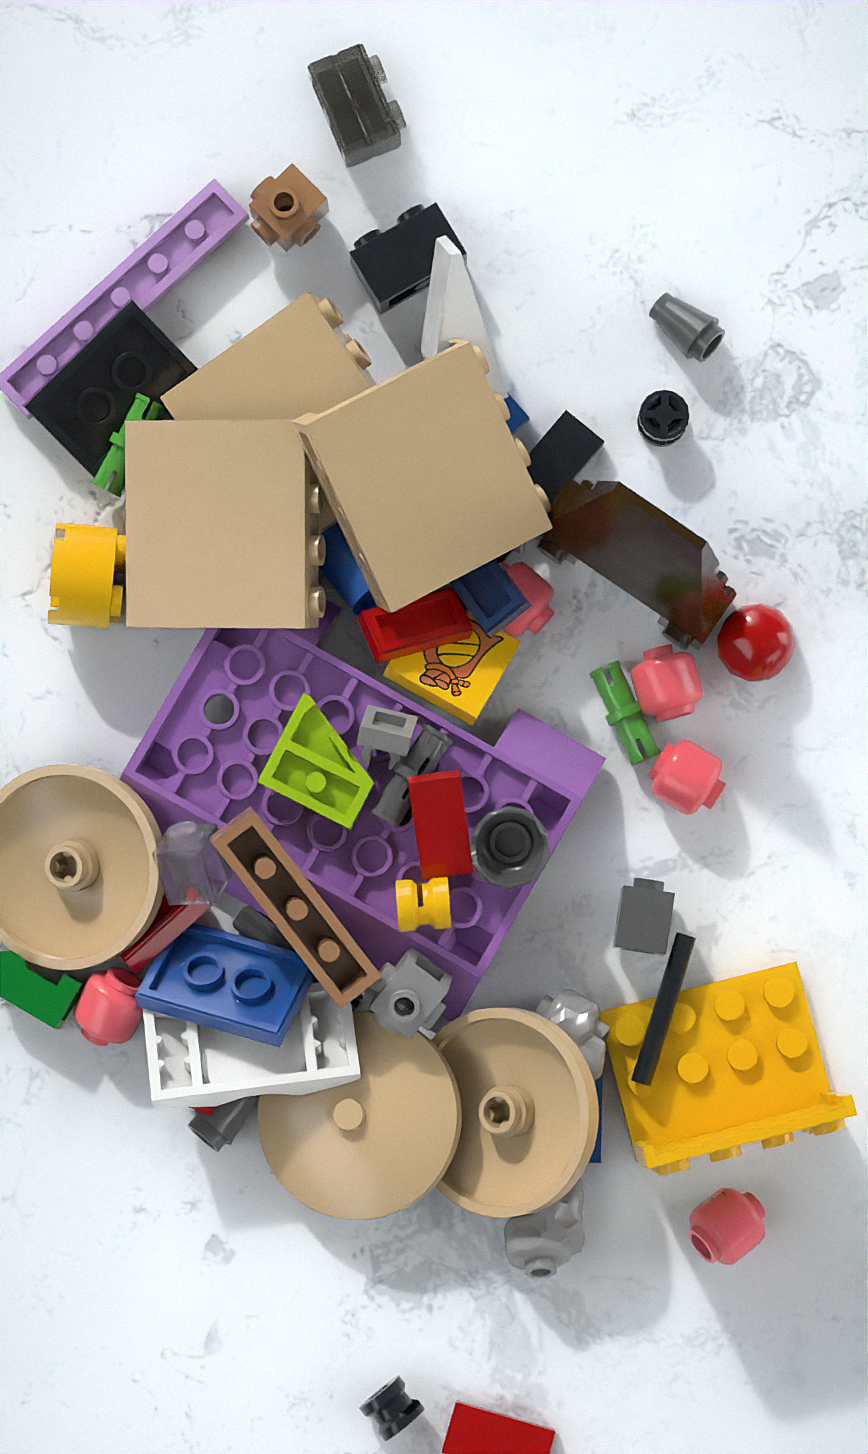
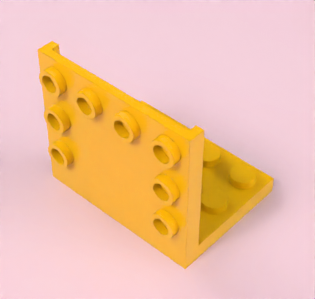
[599,961,857,1176]

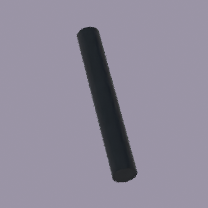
[631,932,696,1087]

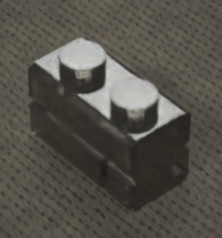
[307,44,407,168]

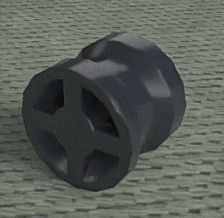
[637,390,690,447]
[359,1375,425,1441]

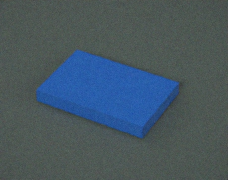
[135,923,315,1048]

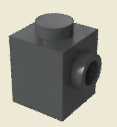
[612,878,675,956]

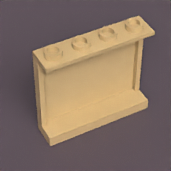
[160,292,383,535]
[291,338,553,613]
[125,419,326,629]

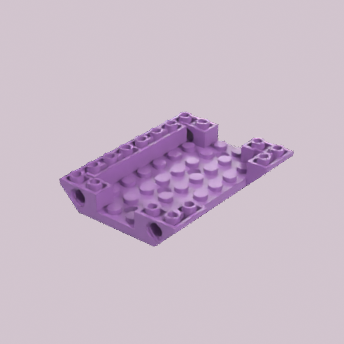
[119,599,607,1022]

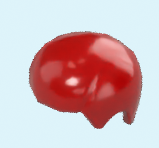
[717,603,795,682]

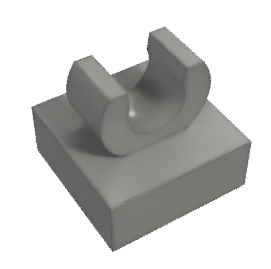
[356,704,418,770]

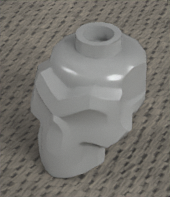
[534,989,611,1082]
[504,1177,585,1278]

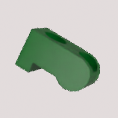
[0,951,86,1029]

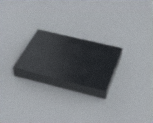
[22,299,198,478]

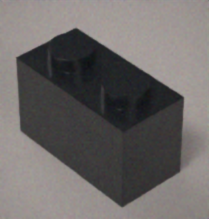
[349,202,467,315]

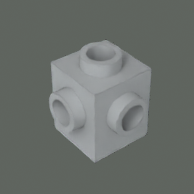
[369,946,452,1039]

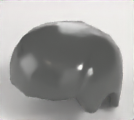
[470,806,549,889]

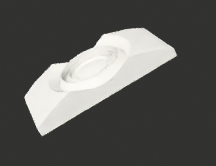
[143,982,361,1107]

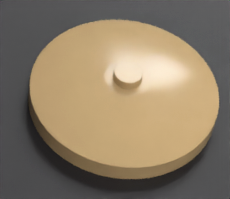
[0,764,167,970]
[431,1007,599,1218]
[258,1012,462,1220]

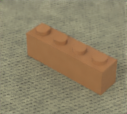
[209,807,382,1009]

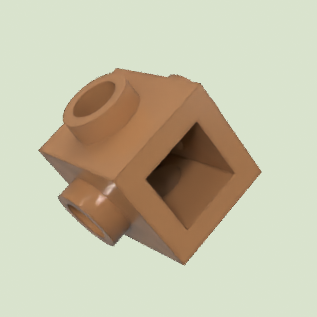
[249,163,329,252]

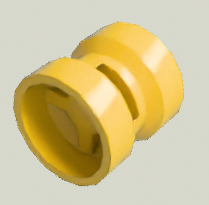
[395,877,451,932]

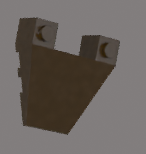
[535,480,737,651]

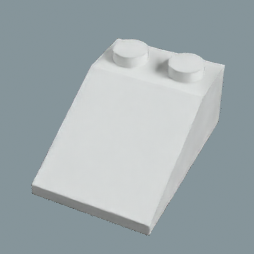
[420,235,508,399]

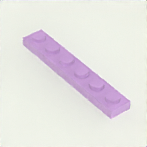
[0,178,250,420]

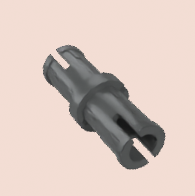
[370,723,453,829]

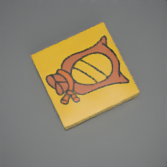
[383,611,521,726]

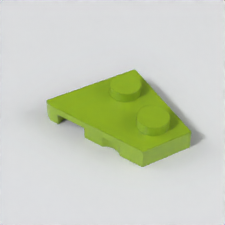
[257,693,374,831]

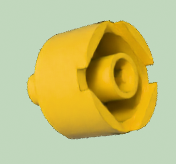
[48,522,126,629]

